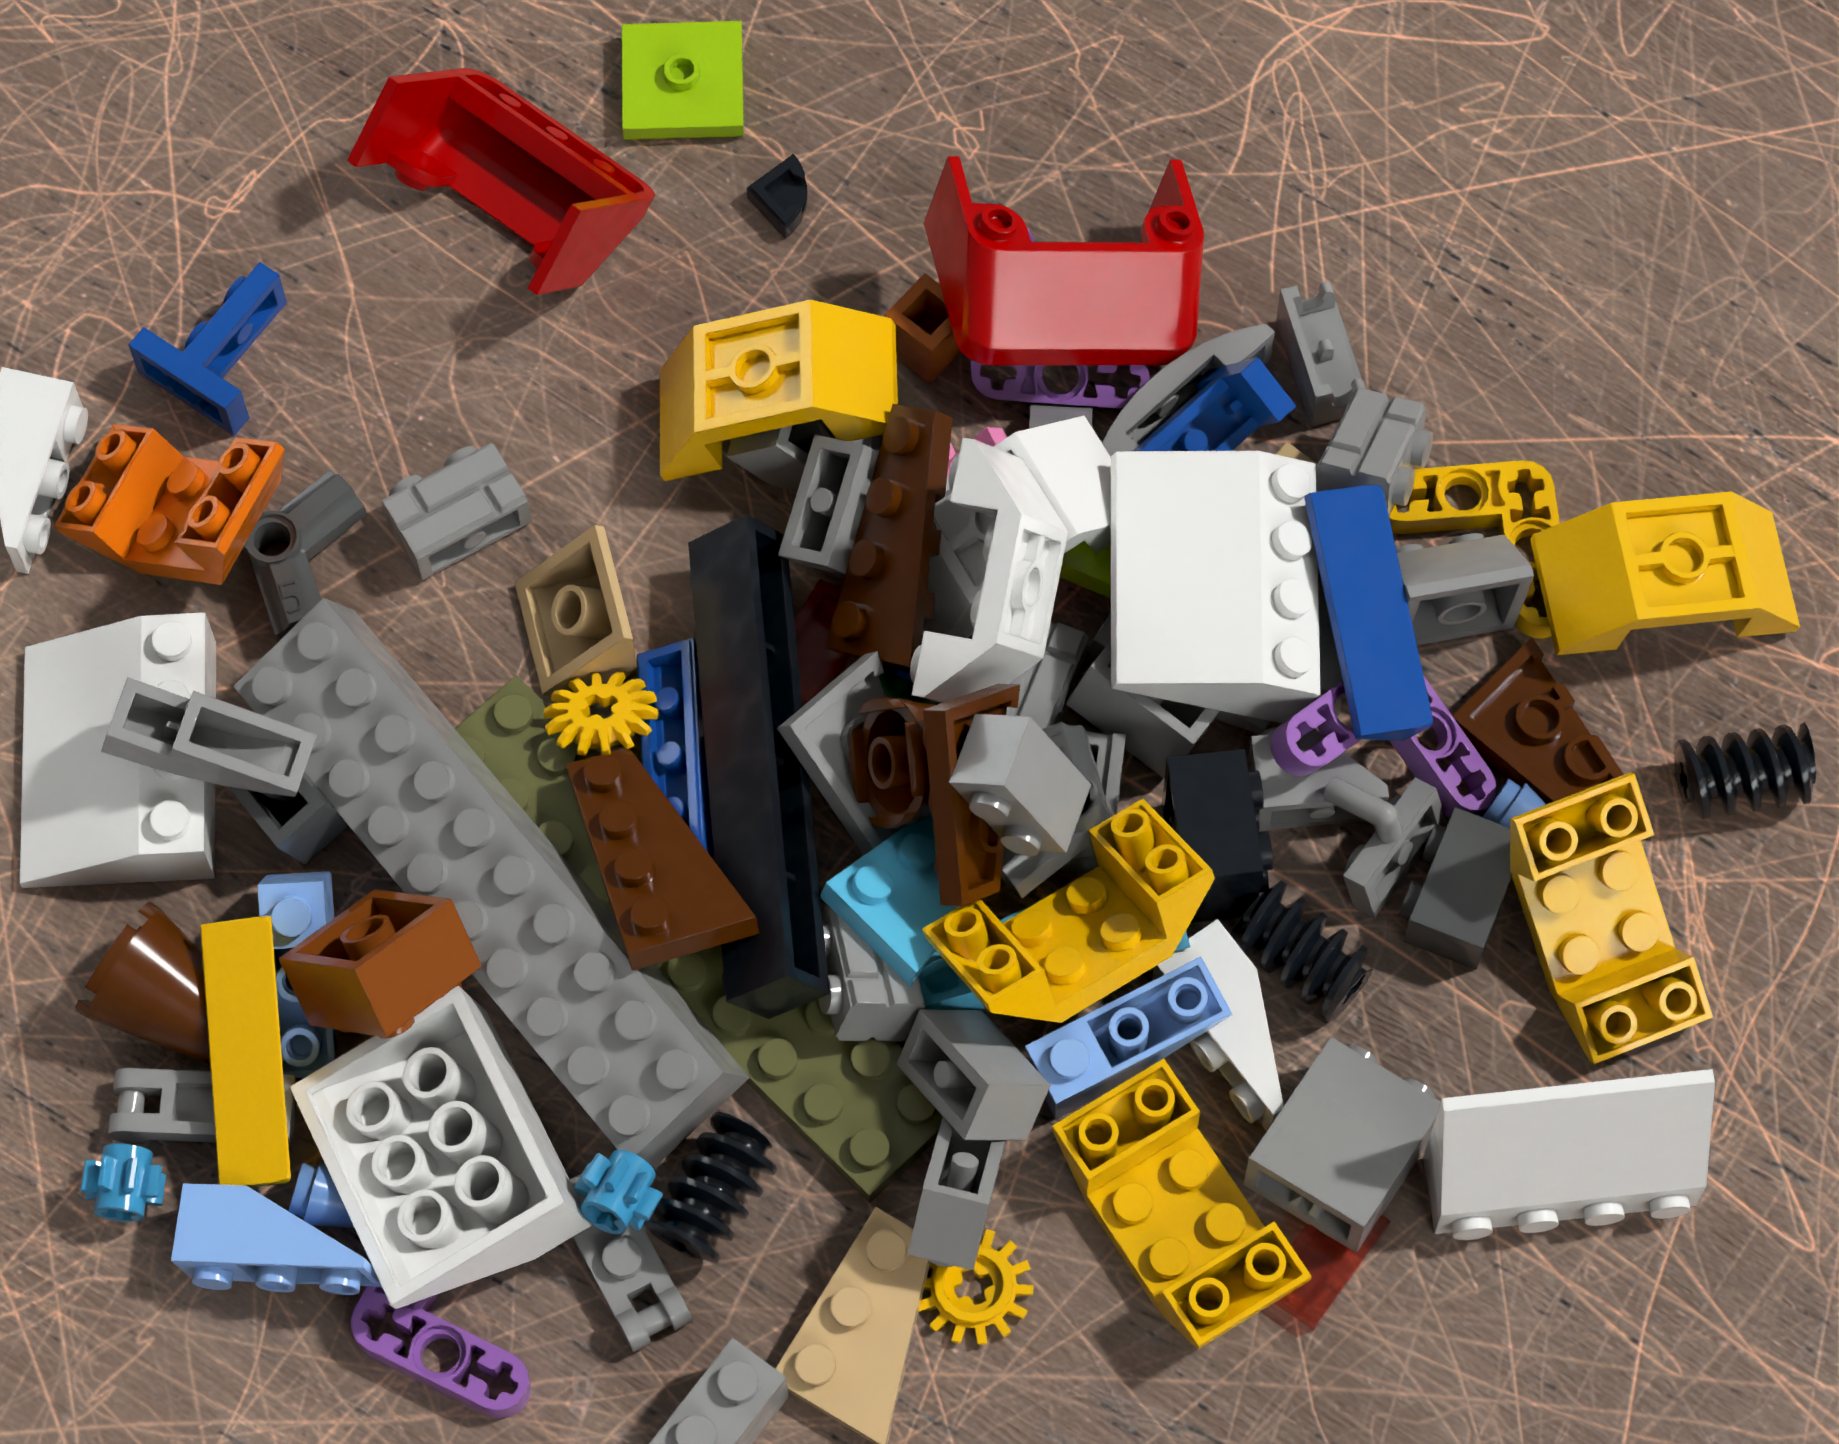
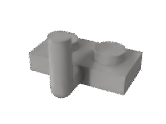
[1324,777,1446,918]

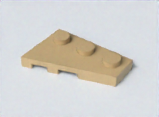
[775,1207,930,1444]

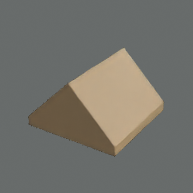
[514,525,638,696]

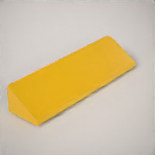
[200,916,291,1187]

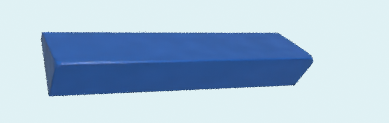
[1304,485,1433,741]
[637,637,714,857]

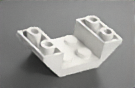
[922,415,1111,638]
[910,438,1068,703]

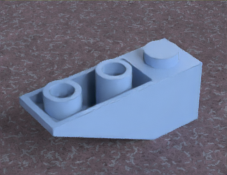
[257,871,337,1078]
[1025,956,1232,1119]
[171,1183,382,1295]

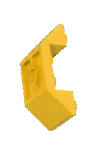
[660,300,898,481]
[1530,491,1800,655]
[1510,772,1713,1064]
[922,798,1215,1023]
[1052,1058,1312,1350]

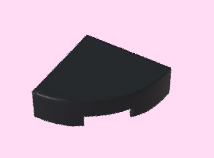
[746,154,808,239]

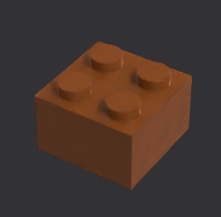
[279,889,482,1039]

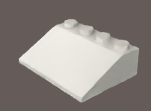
[1111,451,1321,723]
[20,613,216,888]
[290,986,592,1309]
[1423,1069,1715,1240]

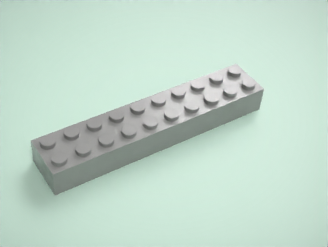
[233,598,750,1167]

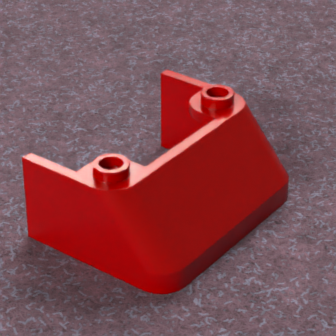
[347,68,655,295]
[923,156,1204,365]

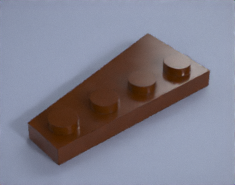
[825,404,953,669]
[566,747,760,971]

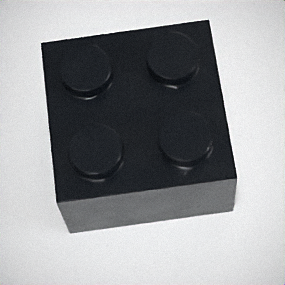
[1162,749,1273,923]

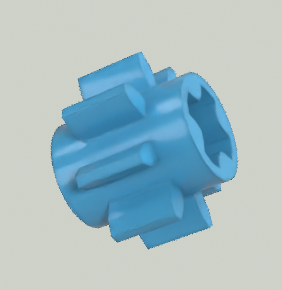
[80,1143,166,1222]
[574,1150,663,1234]

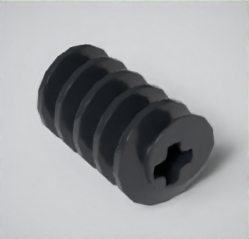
[1674,722,1816,819]
[1231,880,1373,1022]
[644,1111,777,1263]

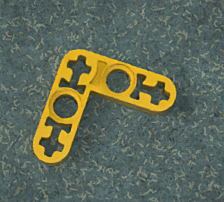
[1389,460,1560,639]

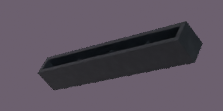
[688,514,830,1019]

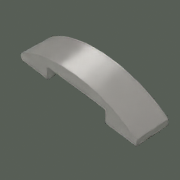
[1102,324,1275,456]

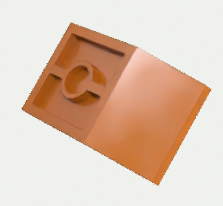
[53,424,285,585]

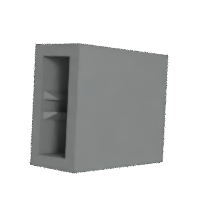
[1243,1037,1441,1253]

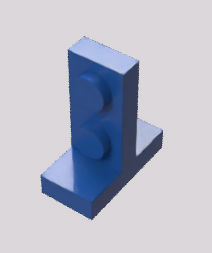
[128,262,287,436]
[1133,357,1296,451]

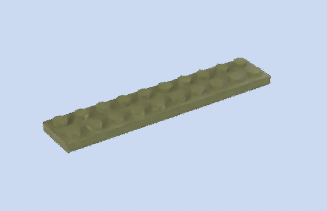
[455,675,943,1203]

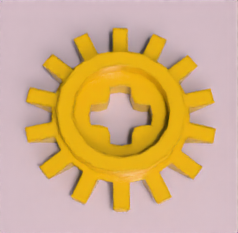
[543,671,659,756]
[919,1229,1034,1346]

